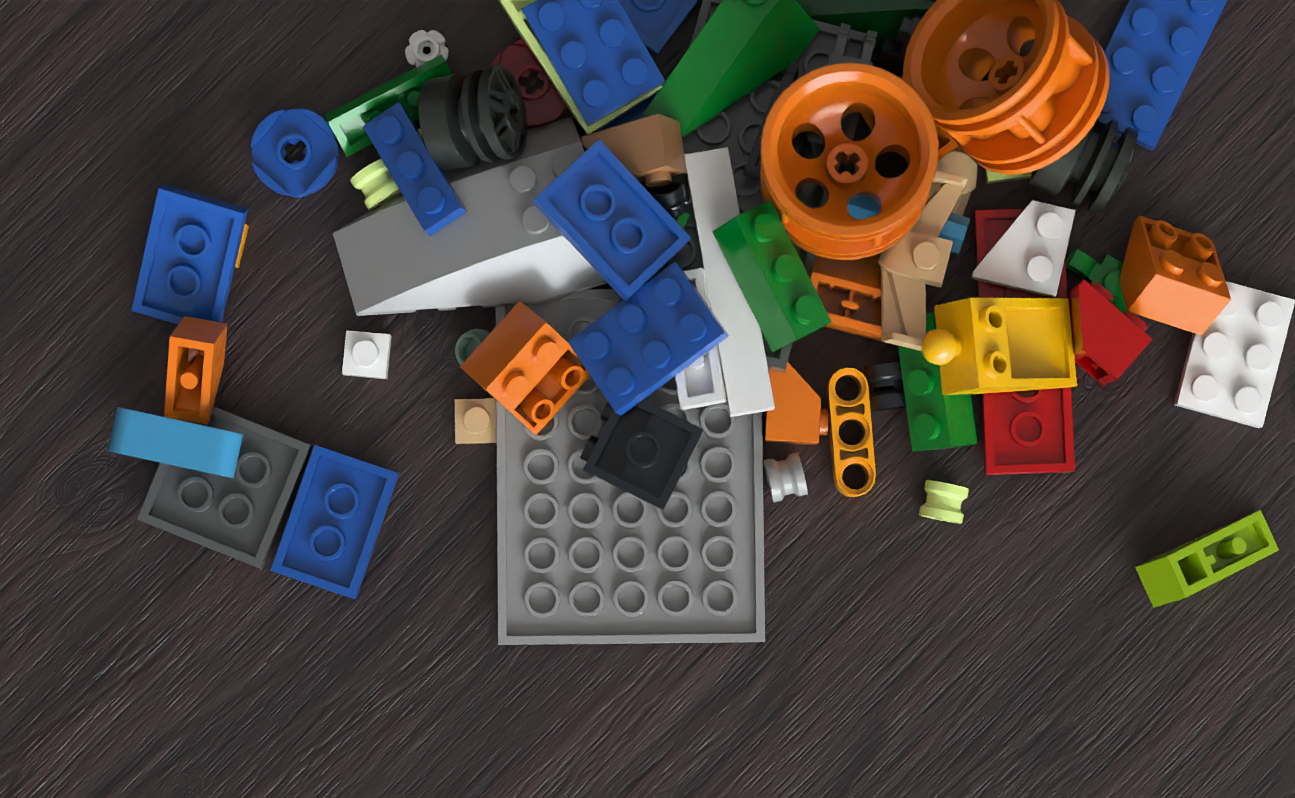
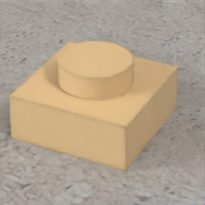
[455,398,497,444]

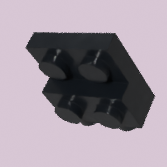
[580,399,704,510]

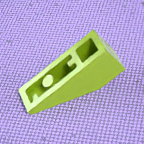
[1135,510,1279,608]

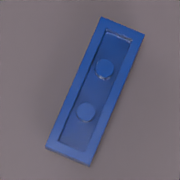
[363,102,467,236]

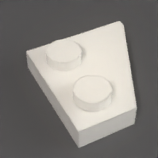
[971,200,1076,298]

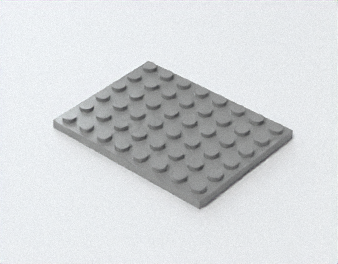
[496,289,765,645]

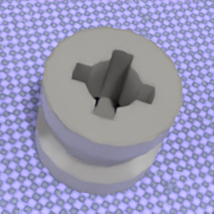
[763,452,808,503]

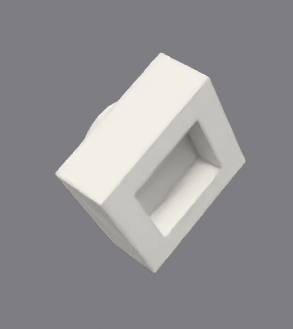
[342,330,392,379]

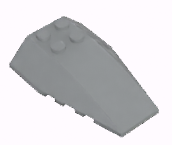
[333,116,607,316]

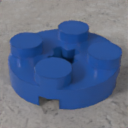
[251,108,340,198]

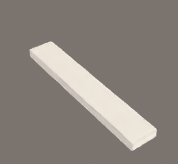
[684,147,775,417]

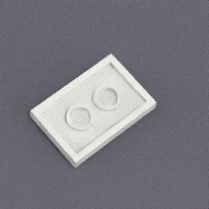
[1174,281,1295,428]

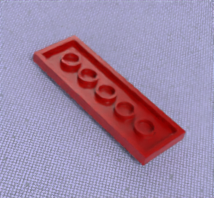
[973,209,1075,475]

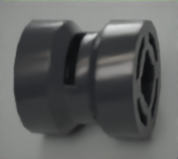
[864,362,906,412]

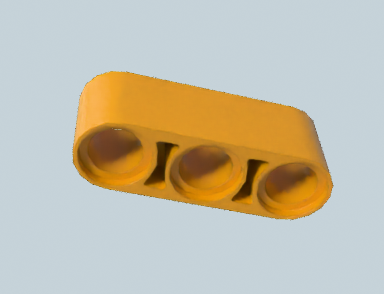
[826,368,876,498]

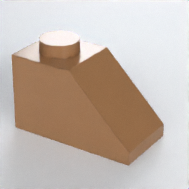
[581,114,687,187]

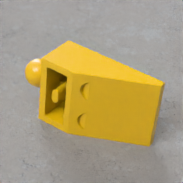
[921,298,1077,395]

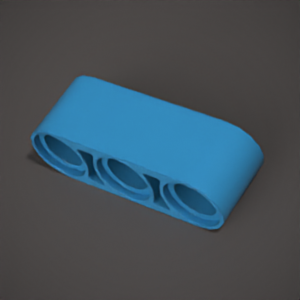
[107,407,243,478]

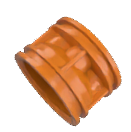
[903,0,1110,175]
[760,63,938,260]

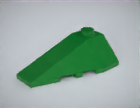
[643,0,820,139]

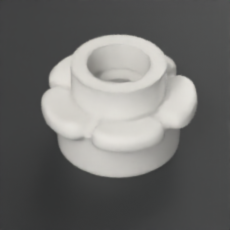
[405,30,449,67]

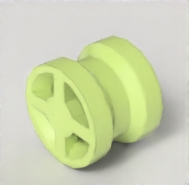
[350,159,401,211]
[919,480,969,524]

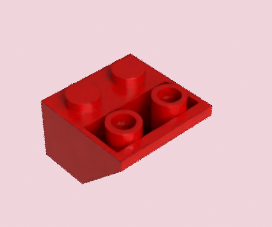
[1067,280,1152,386]

